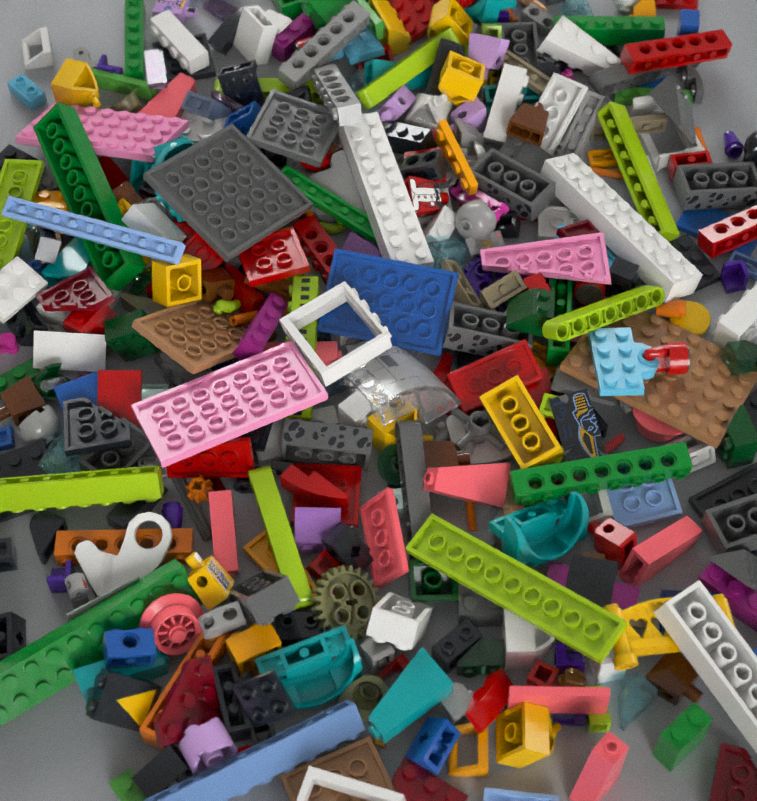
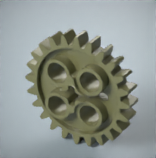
[310,565,382,641]

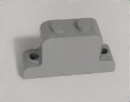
[308,150,366,223]

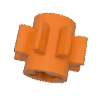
[185,475,214,504]

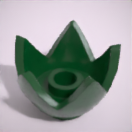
[34,363,72,401]

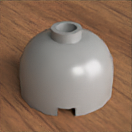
[455,199,497,240]
[15,405,60,446]

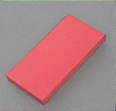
[359,487,409,590]
[508,686,610,714]

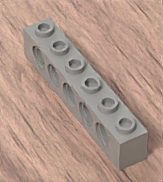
[278,0,370,90]
[311,64,363,127]

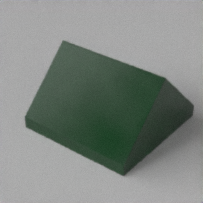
[408,560,459,602]

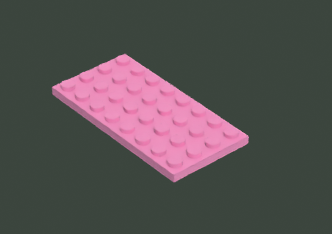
[15,102,189,162]
[131,340,328,468]

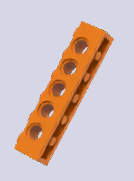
[54,528,195,567]
[139,630,237,751]

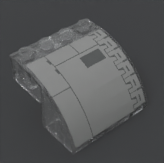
[341,345,461,426]

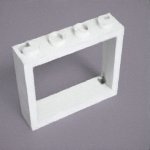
[279,281,392,386]
[296,766,406,801]

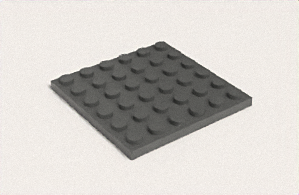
[143,124,314,262]

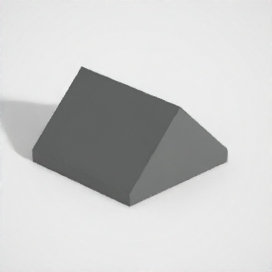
[709,549,757,591]

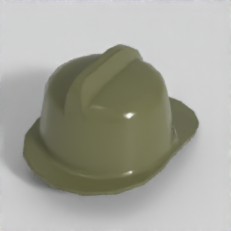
[104,88,142,113]
[338,675,389,722]

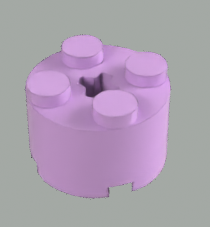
[179,718,237,774]

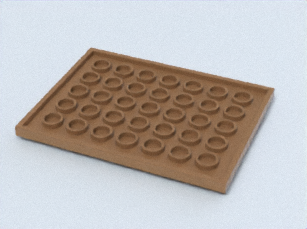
[559,295,757,449]

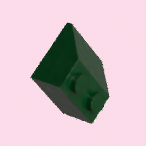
[505,288,554,337]
[719,404,757,469]

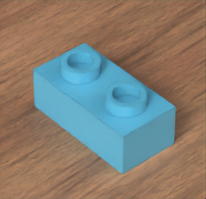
[7,73,47,111]

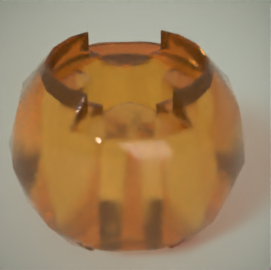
[558,668,587,687]

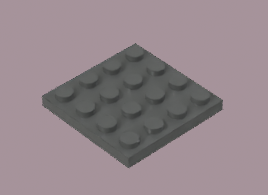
[246,89,339,168]

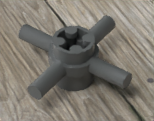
[451,407,506,451]

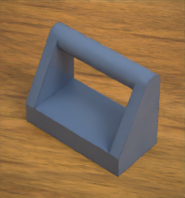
[181,91,232,120]

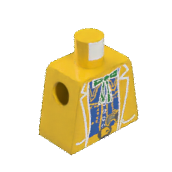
[185,552,235,610]

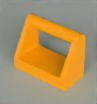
[448,723,488,777]

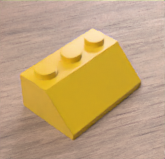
[368,0,411,55]

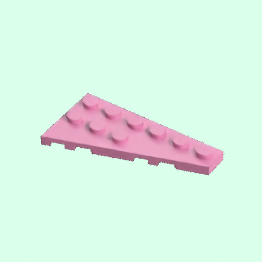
[480,232,611,285]

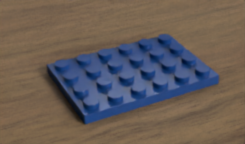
[317,248,459,357]

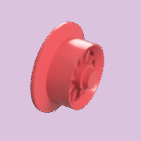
[632,407,683,442]
[139,593,204,655]

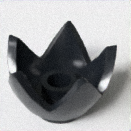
[535,56,561,78]

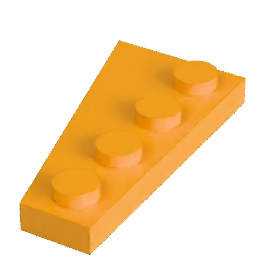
[436,119,478,196]
[243,530,317,611]

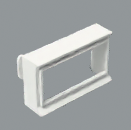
[629,95,705,172]

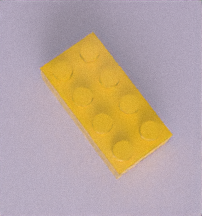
[479,375,564,469]

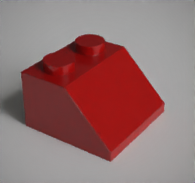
[63,306,118,347]

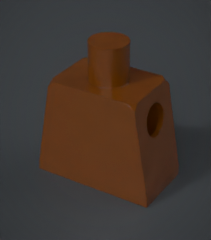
[506,102,549,147]
[201,267,235,302]
[0,375,46,426]
[423,441,471,471]
[642,652,704,705]

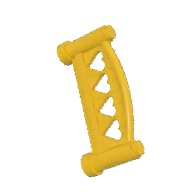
[604,594,735,670]

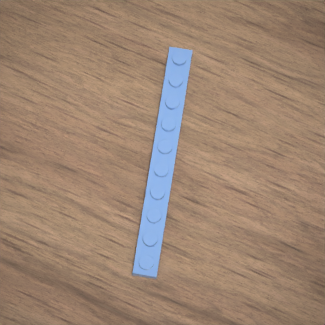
[1,196,186,265]

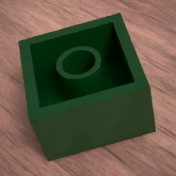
[105,308,162,362]

